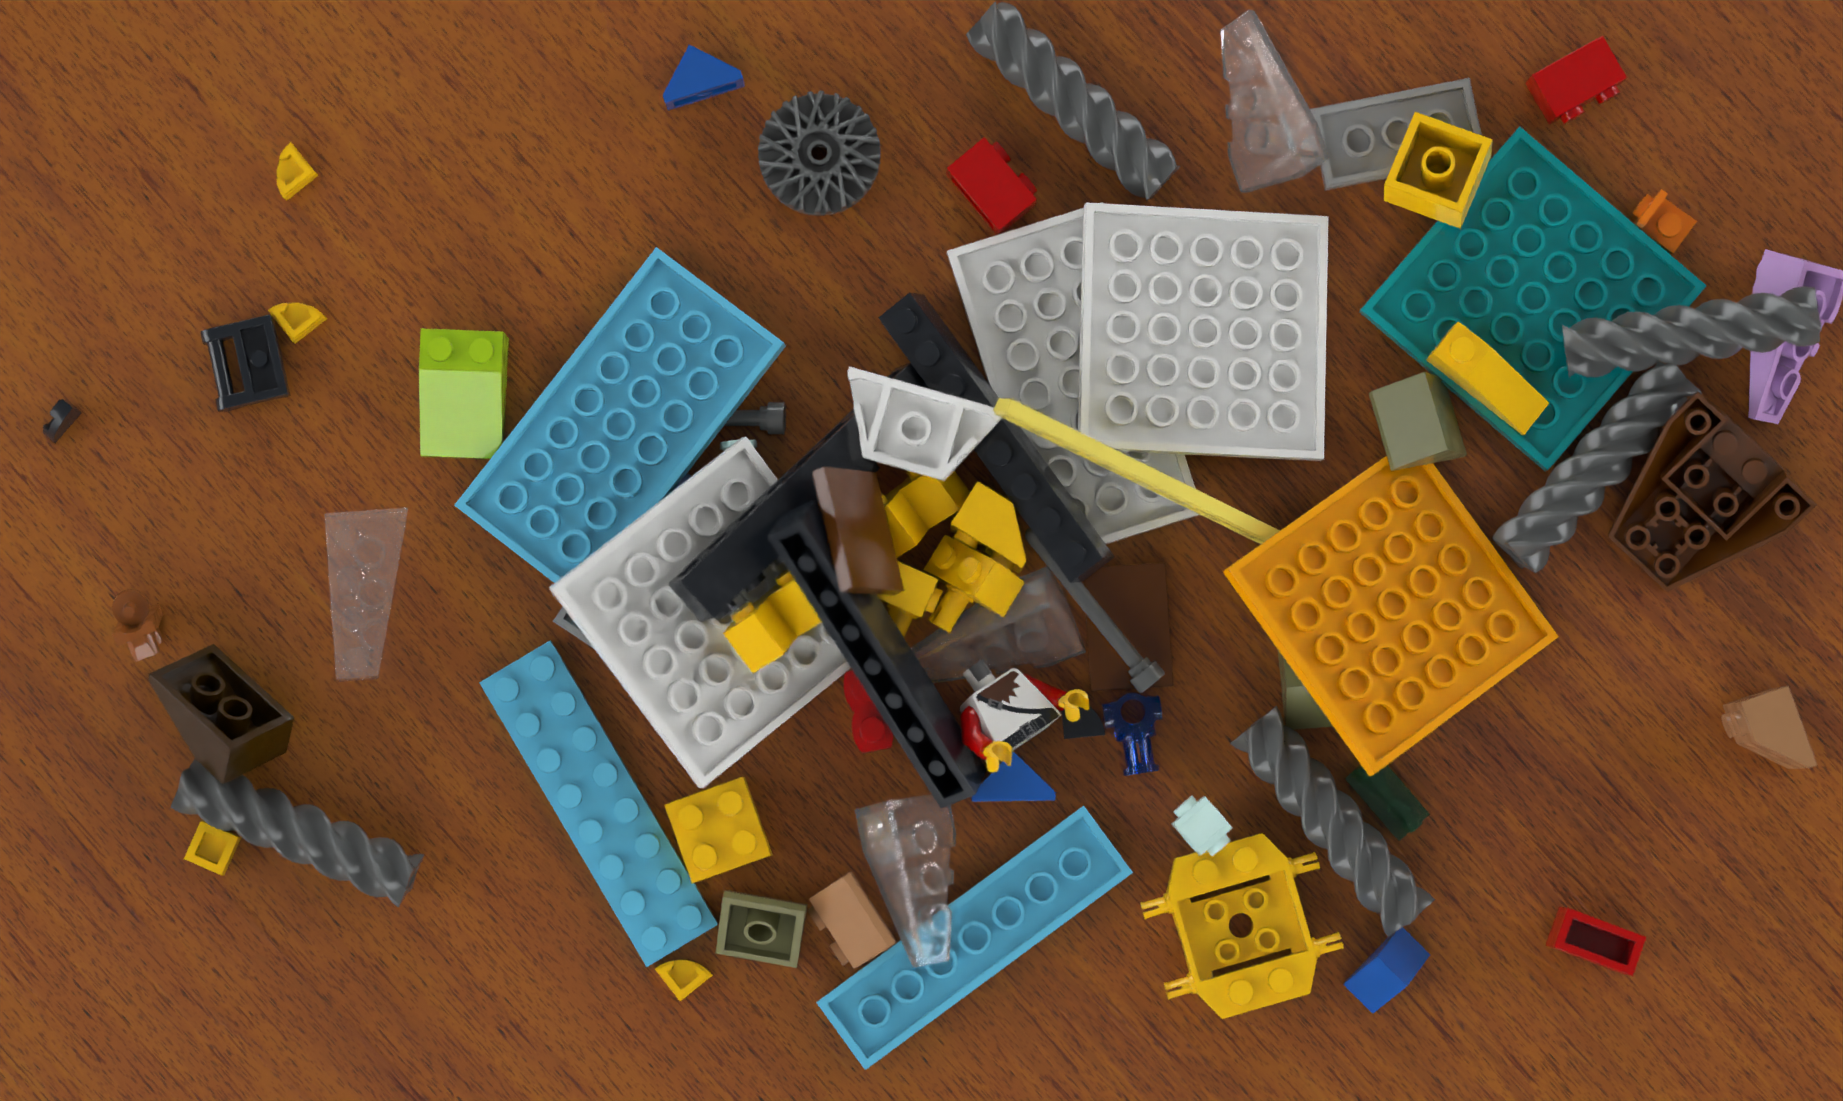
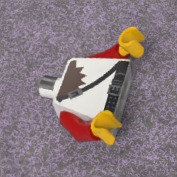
[960,660,1090,772]

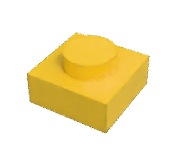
[184,821,241,875]

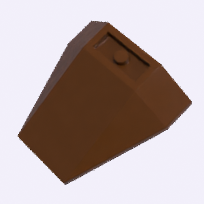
[1608,391,1817,592]

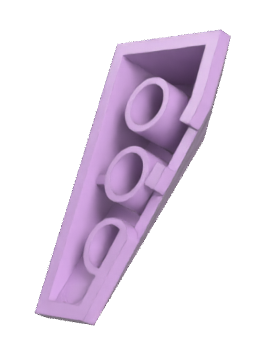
[1748,249,1843,424]

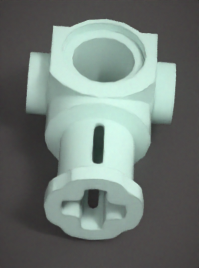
[1172,796,1232,856]

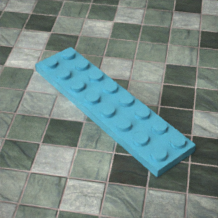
[479,640,719,967]
[816,806,1133,1070]

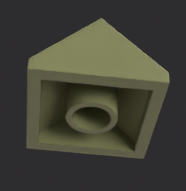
[1369,372,1467,471]
[715,890,808,968]

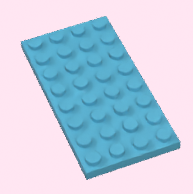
[454,247,786,583]

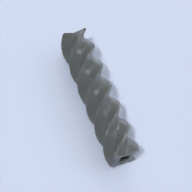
[966,1,1181,200]
[1562,286,1822,378]
[1492,361,1702,573]
[1230,706,1435,937]
[171,759,424,908]

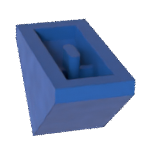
[663,44,745,111]
[972,751,1055,802]
[1343,927,1430,1014]

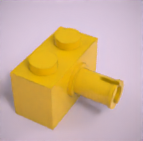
[923,535,1025,634]
[877,561,943,637]

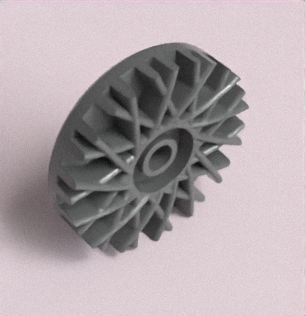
[758,91,881,216]

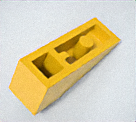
[1426,321,1549,436]

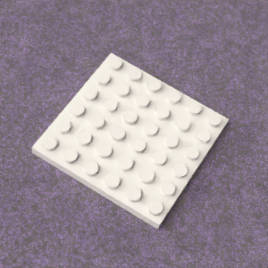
[1078,202,1329,461]
[549,436,851,788]

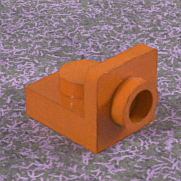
[1632,189,1697,255]

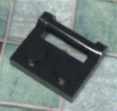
[200,315,291,412]

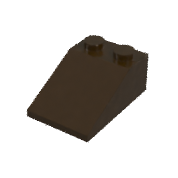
[148,644,294,784]

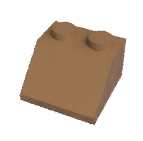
[1721,686,1817,769]
[807,871,896,969]

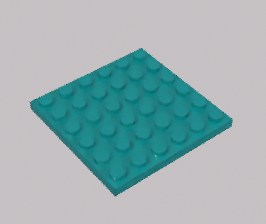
[1359,126,1707,472]

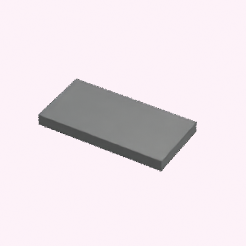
[1309,78,1481,190]

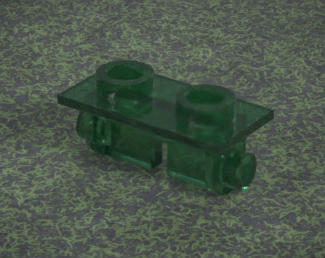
[1344,765,1430,841]

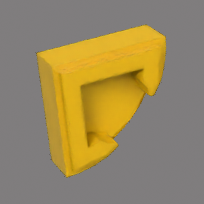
[276,142,318,201]
[268,302,327,344]
[655,959,713,1001]

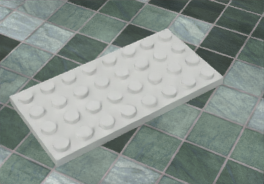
[947,202,1199,544]

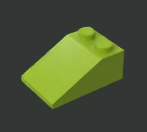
[419,328,509,459]

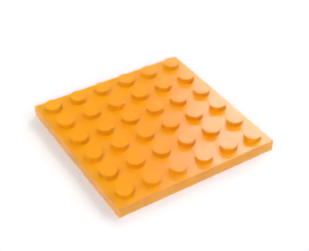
[1223,456,1559,777]

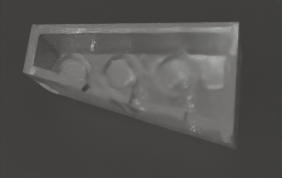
[324,508,409,682]

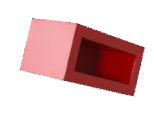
[1525,35,1627,125]
[946,137,1037,235]
[1545,907,1647,976]

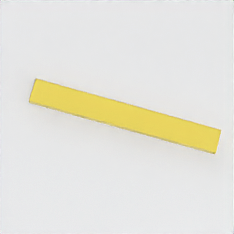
[993,398,1280,544]

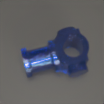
[1101,693,1163,776]

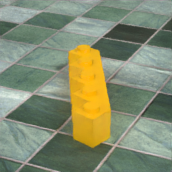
[723,471,970,673]

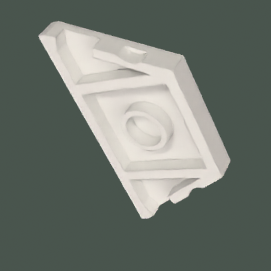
[847,367,1002,481]

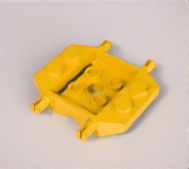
[1140,833,1344,1019]

